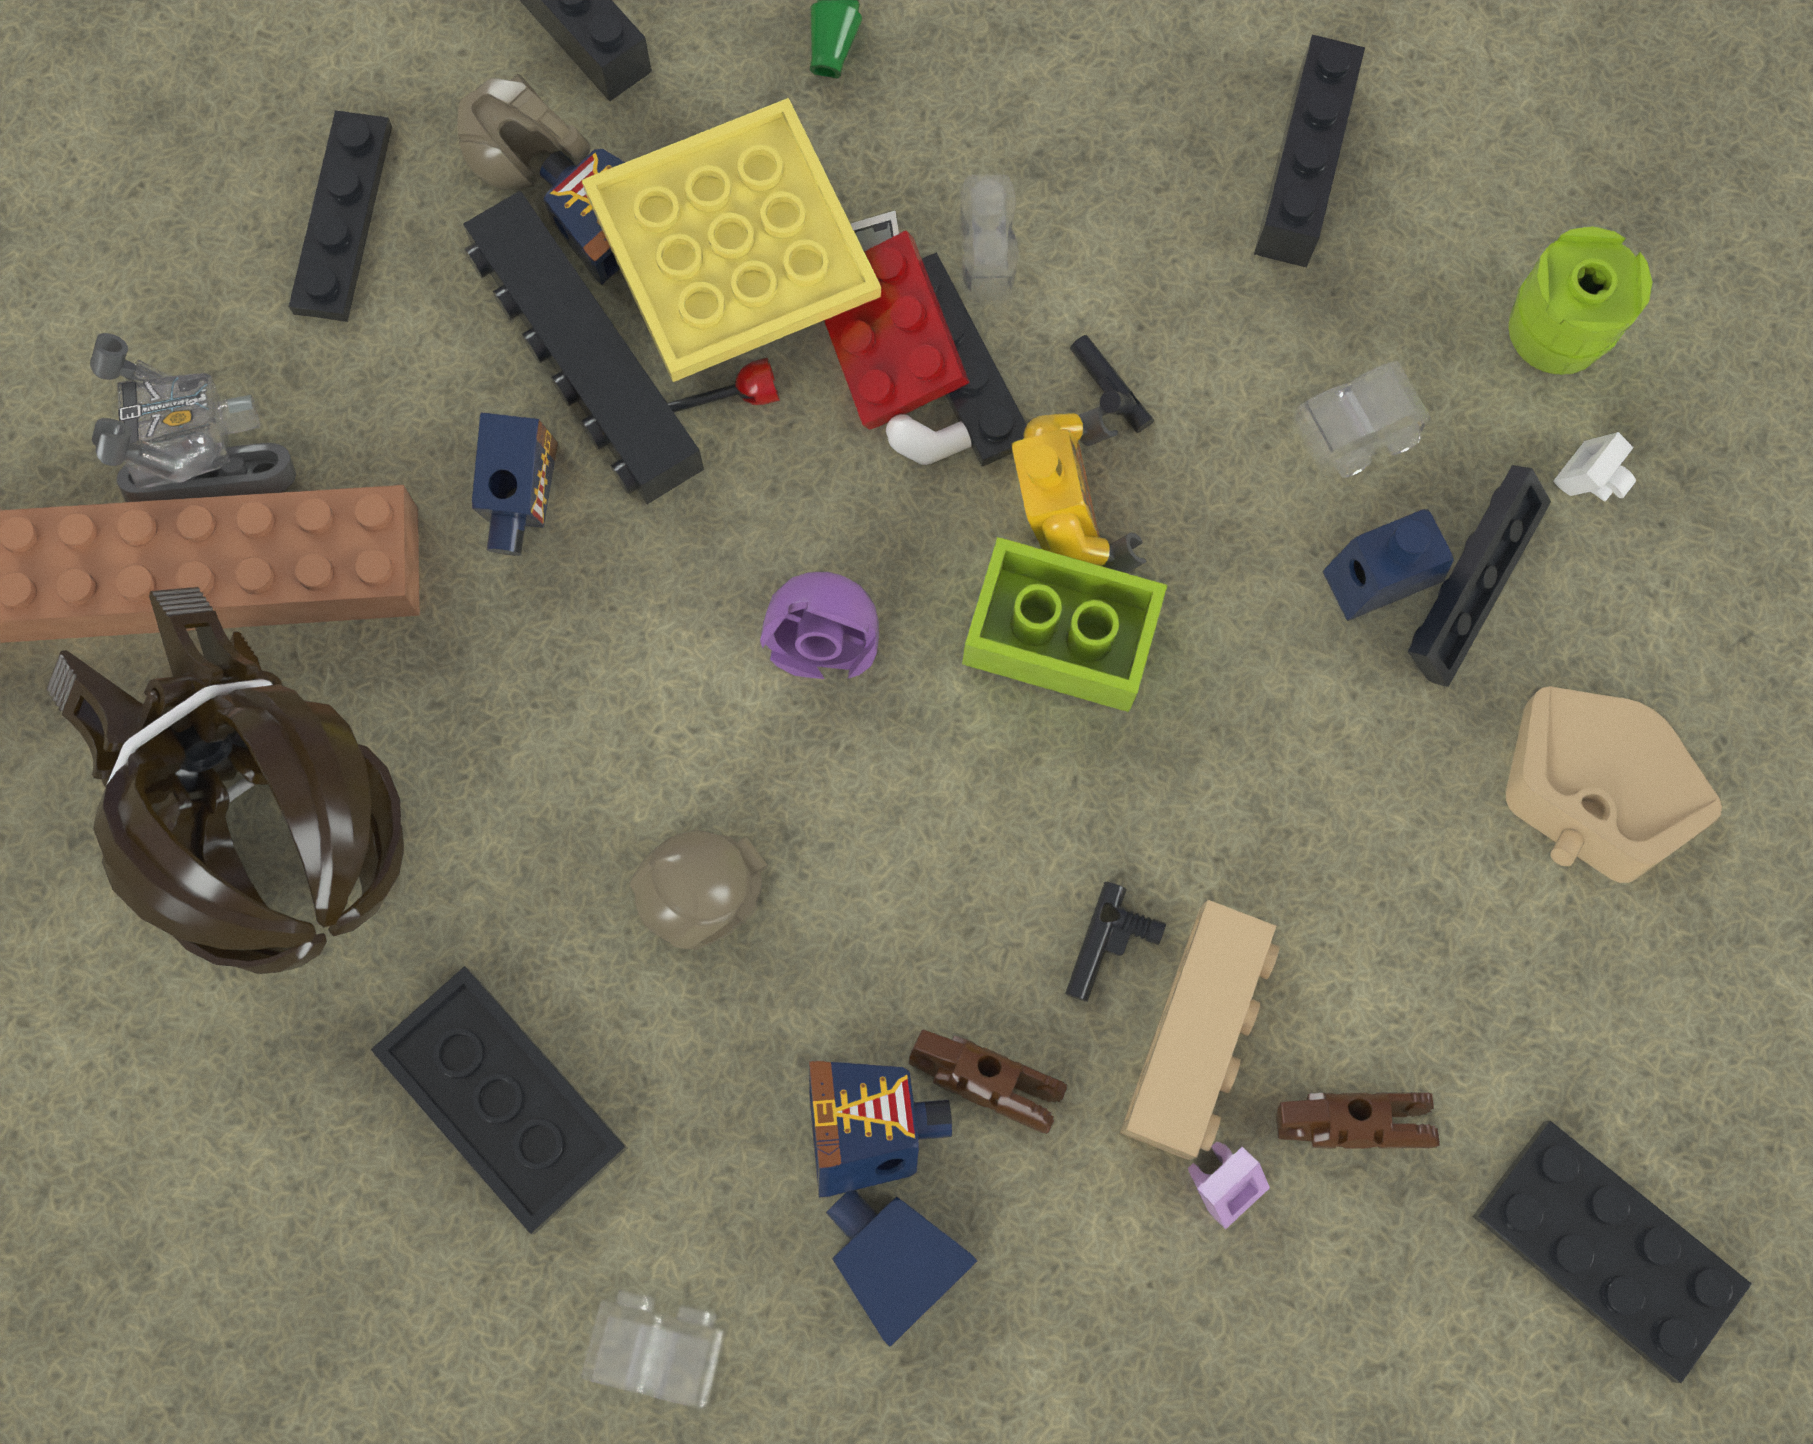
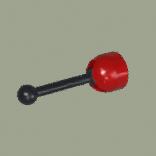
[668,357,780,413]

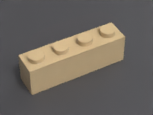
[1120,900,1280,1160]

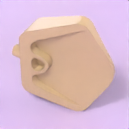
[1506,686,1722,883]

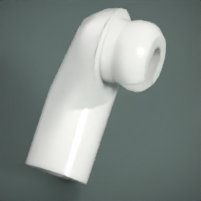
[886,414,972,465]

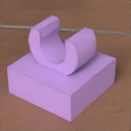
[1188,1142,1270,1229]

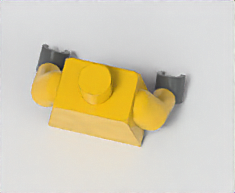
[1012,406,1147,573]

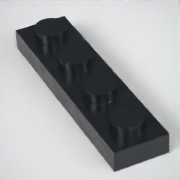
[288,110,392,322]
[922,252,1027,467]
[1407,465,1551,687]

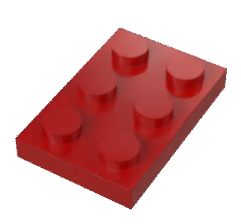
[824,230,969,430]

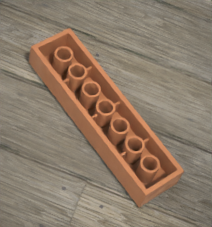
[0,485,420,643]

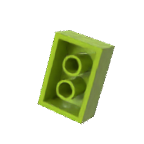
[962,537,1167,712]

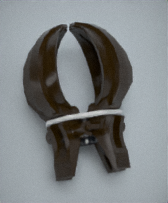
[46,587,404,974]

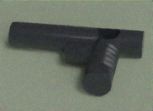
[1070,335,1154,433]
[1065,881,1166,1002]

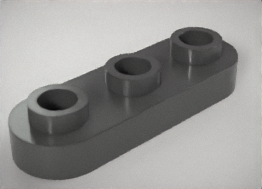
[117,443,296,502]

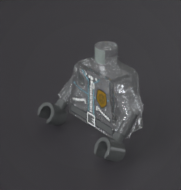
[90,333,260,493]

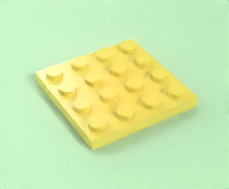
[582,98,881,382]

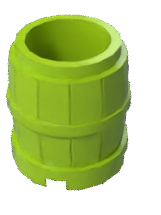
[1508,226,1653,375]

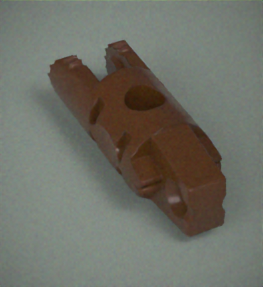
[909,1029,1067,1134]
[1276,1092,1440,1149]

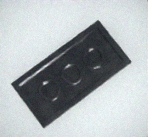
[371,966,628,1234]
[1472,1120,1752,1383]

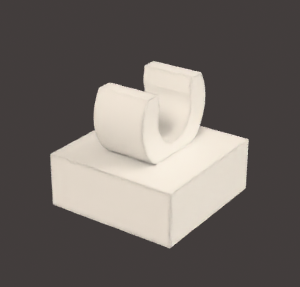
[1553,432,1636,502]

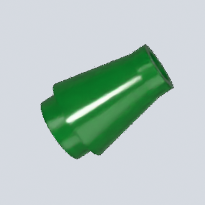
[810,0,863,78]

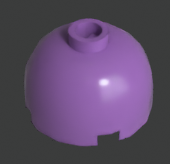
[760,572,879,679]

